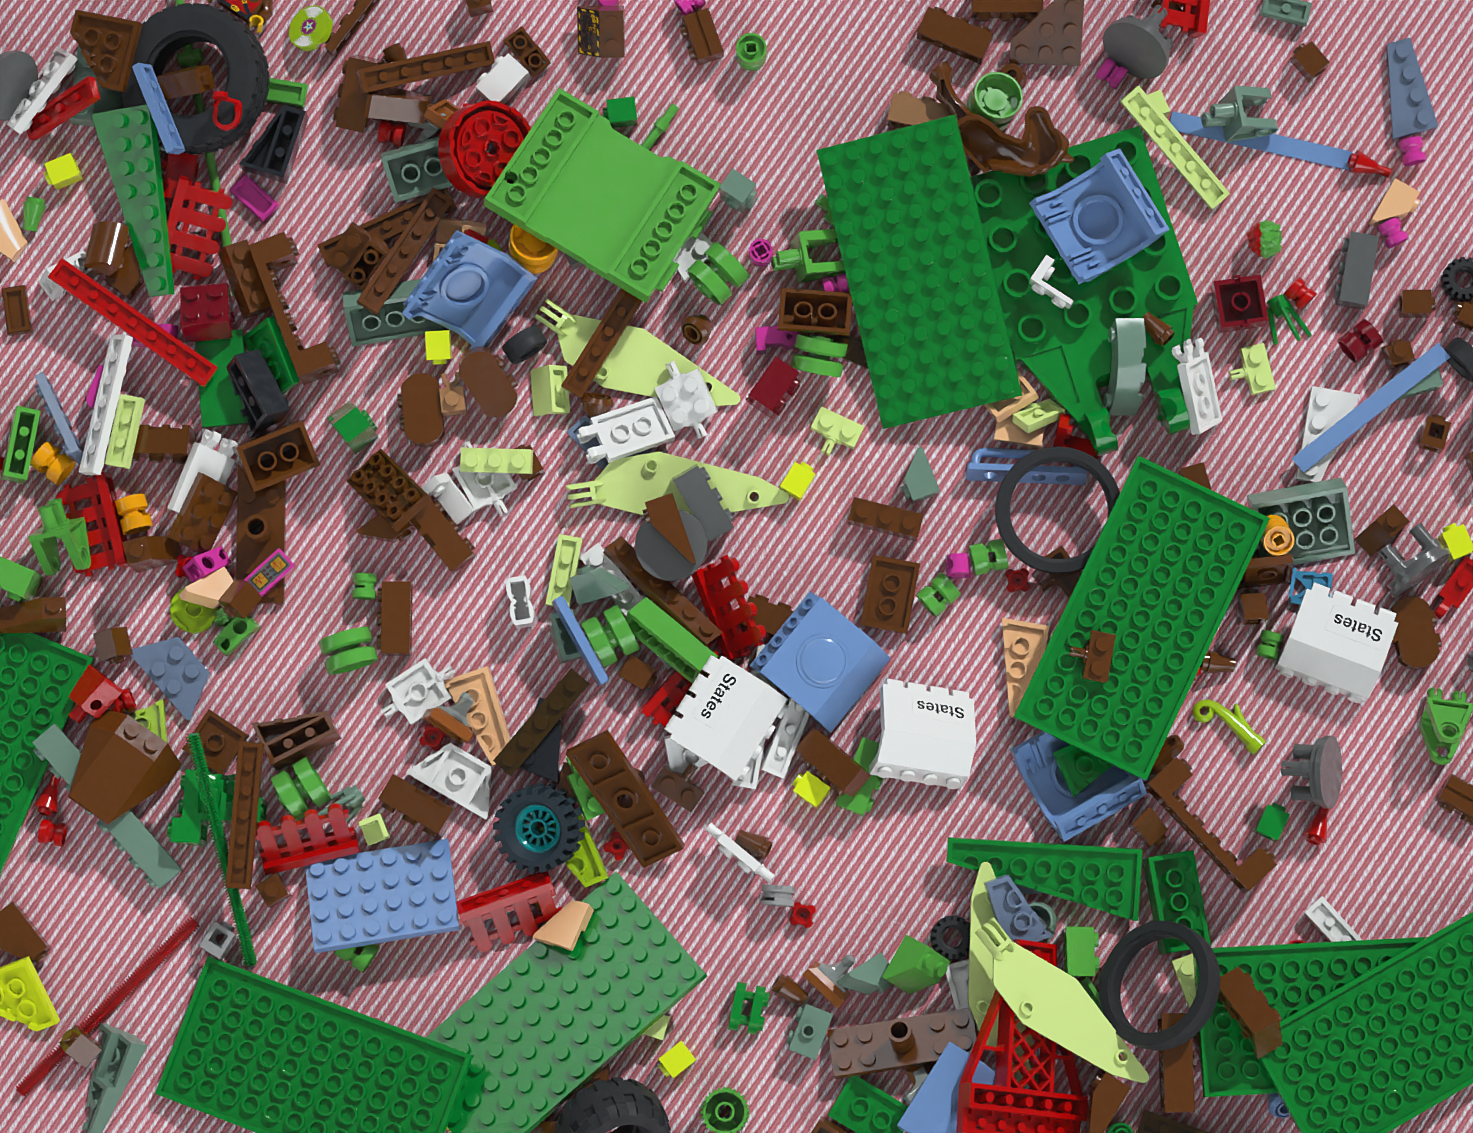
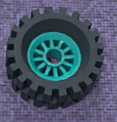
[493,783,585,873]

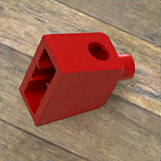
[68,664,123,724]

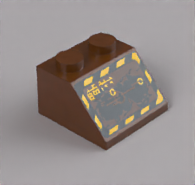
[577,6,625,58]

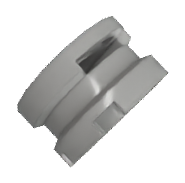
[761,884,795,907]

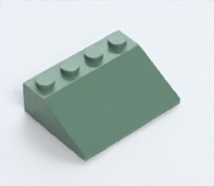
[1247,478,1355,565]

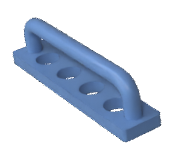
[966,448,1087,485]

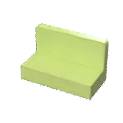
[530,365,570,417]

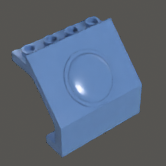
[1029,148,1170,284]
[402,230,538,349]
[750,591,891,733]
[1010,731,1147,842]
[897,1041,1012,1133]

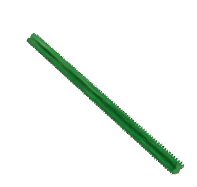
[186,733,258,966]

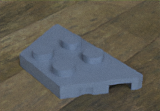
[131,637,211,721]

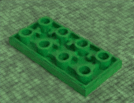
[195,329,248,429]

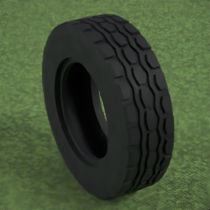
[120,3,270,154]

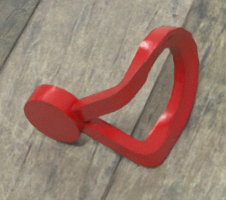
[212,91,242,131]

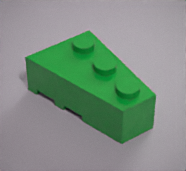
[327,401,378,455]

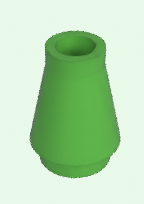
[23,196,46,232]

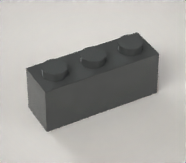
[1333,231,1379,310]
[672,464,735,542]

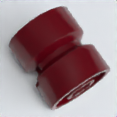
[1337,319,1383,364]

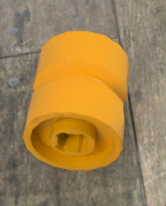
[30,441,76,486]
[115,494,153,535]
[1260,515,1295,556]

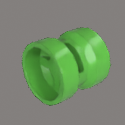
[352,573,377,600]
[1255,630,1285,660]

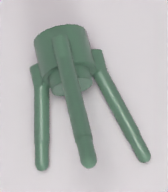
[318,785,365,832]

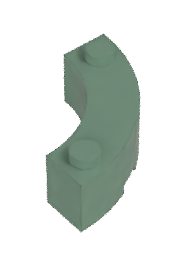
[1103,318,1146,416]

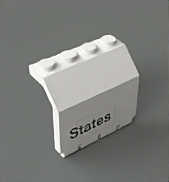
[1274,582,1398,703]
[664,655,789,782]
[869,678,976,789]

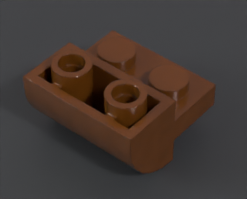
[83,221,129,279]
[326,222,390,291]

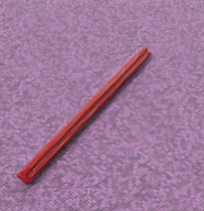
[16,917,200,1096]

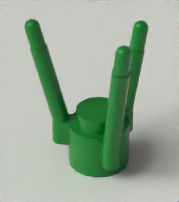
[1267,294,1312,345]

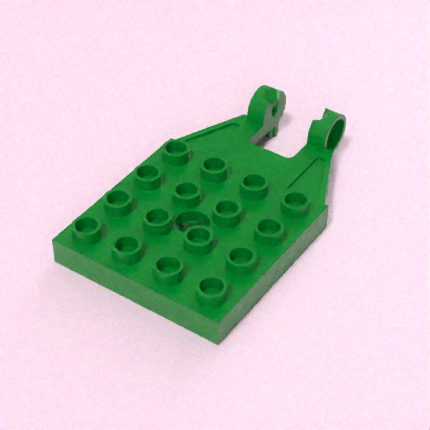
[971,126,1198,456]

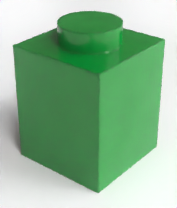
[603,96,638,128]
[1253,803,1290,842]

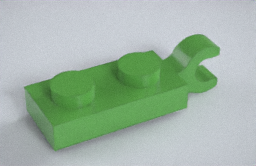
[566,757,605,821]

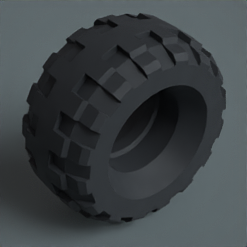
[555,1077,671,1133]

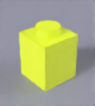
[43,153,83,190]
[425,330,452,365]
[780,462,815,502]
[1438,523,1473,562]
[792,771,831,809]
[658,1041,696,1078]

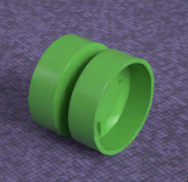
[965,72,1023,131]
[686,242,750,306]
[581,605,640,668]
[270,757,332,821]

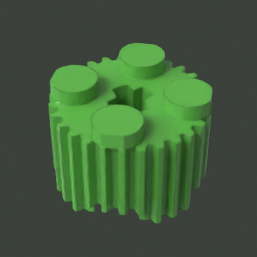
[700,1087,750,1133]

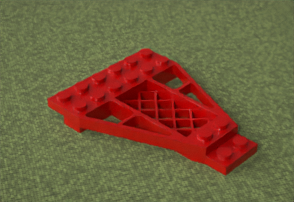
[956,939,1088,1133]

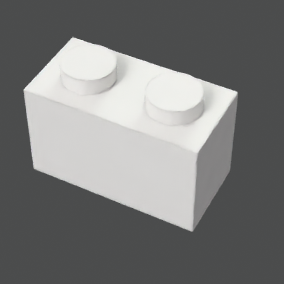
[475,53,530,104]

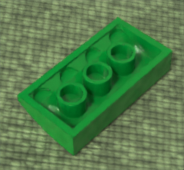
[1142,850,1211,955]

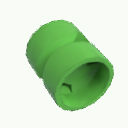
[736,33,767,71]
[969,538,1009,576]
[916,572,961,618]
[335,944,380,973]

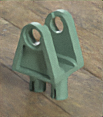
[1201,86,1279,142]

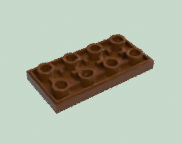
[346,449,432,532]

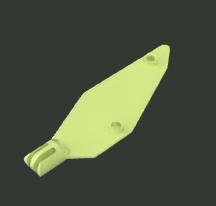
[534,298,740,406]
[566,451,789,516]
[968,862,1039,1088]
[975,917,1149,1083]

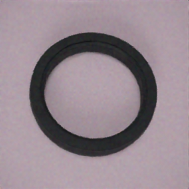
[995,447,1120,574]
[1099,921,1220,1051]

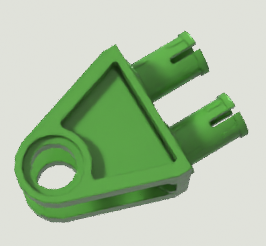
[771,229,846,284]
[28,498,91,576]
[1419,687,1473,765]

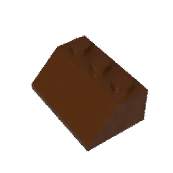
[778,288,852,336]
[232,420,320,492]

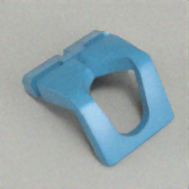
[1287,567,1333,605]

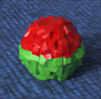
[1246,220,1282,258]

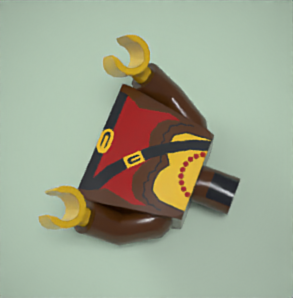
[207,0,273,33]

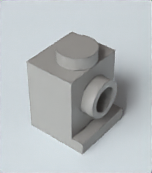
[199,920,237,960]

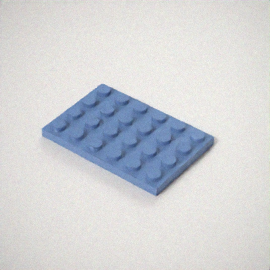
[305,839,460,954]

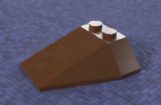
[68,710,181,825]

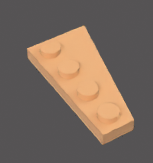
[1002,618,1050,718]
[444,666,511,766]

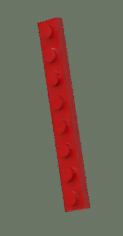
[48,258,218,388]

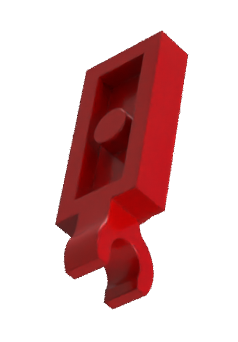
[1434,556,1473,619]

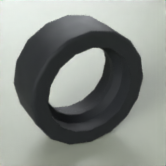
[1444,337,1473,382]

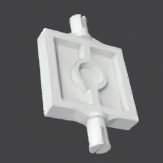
[655,361,718,439]
[452,441,517,516]
[382,658,455,725]
[705,822,775,883]

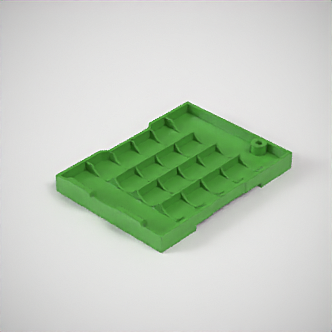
[483,88,721,303]

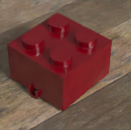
[1210,274,1269,333]
[180,283,235,343]
[745,356,800,419]

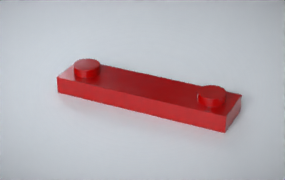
[27,76,101,141]

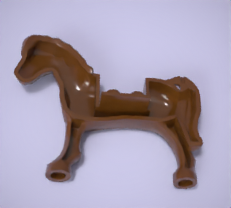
[929,61,1074,177]

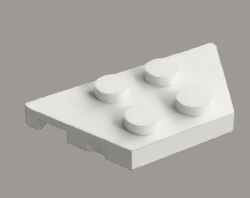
[406,743,492,820]

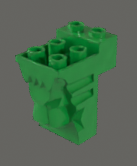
[167,769,267,846]

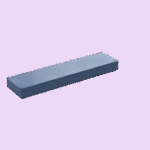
[132,63,185,155]
[552,596,609,687]

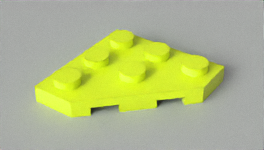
[0,956,60,1032]

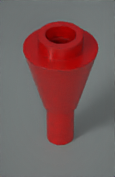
[1347,150,1392,178]
[34,773,61,817]
[1303,806,1329,845]

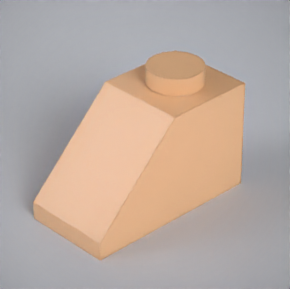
[1369,178,1420,226]
[179,567,234,609]

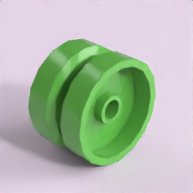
[790,334,848,377]
[318,627,378,675]

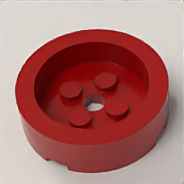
[438,100,531,199]

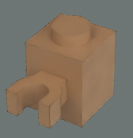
[439,372,467,417]

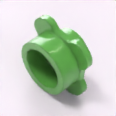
[214,607,235,627]

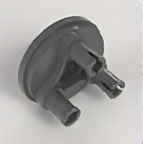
[1103,5,1174,79]
[0,50,38,121]
[635,509,707,581]
[1378,523,1451,598]
[1281,735,1342,809]

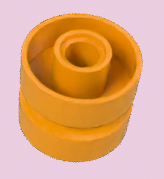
[508,224,558,274]

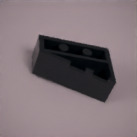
[239,104,309,184]
[226,349,290,439]
[519,697,563,784]

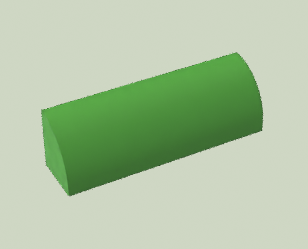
[625,597,718,684]

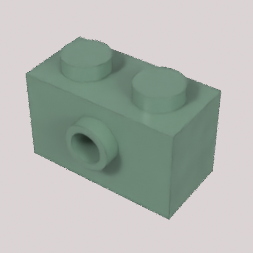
[719,168,758,214]
[547,609,582,664]
[786,1004,833,1060]

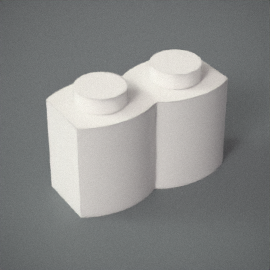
[506,575,536,629]

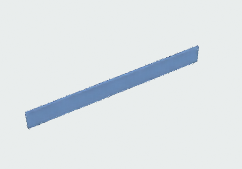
[1170,111,1353,170]
[1291,343,1451,473]

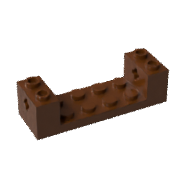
[248,232,341,385]
[1145,757,1277,894]

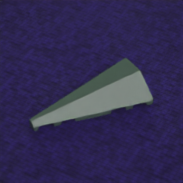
[82,1023,148,1133]

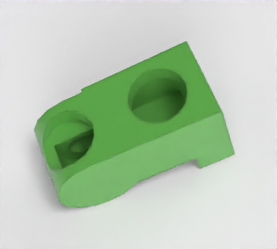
[213,614,261,657]

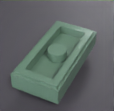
[1260,0,1312,27]

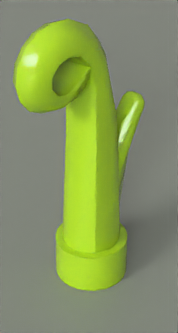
[1192,699,1267,755]

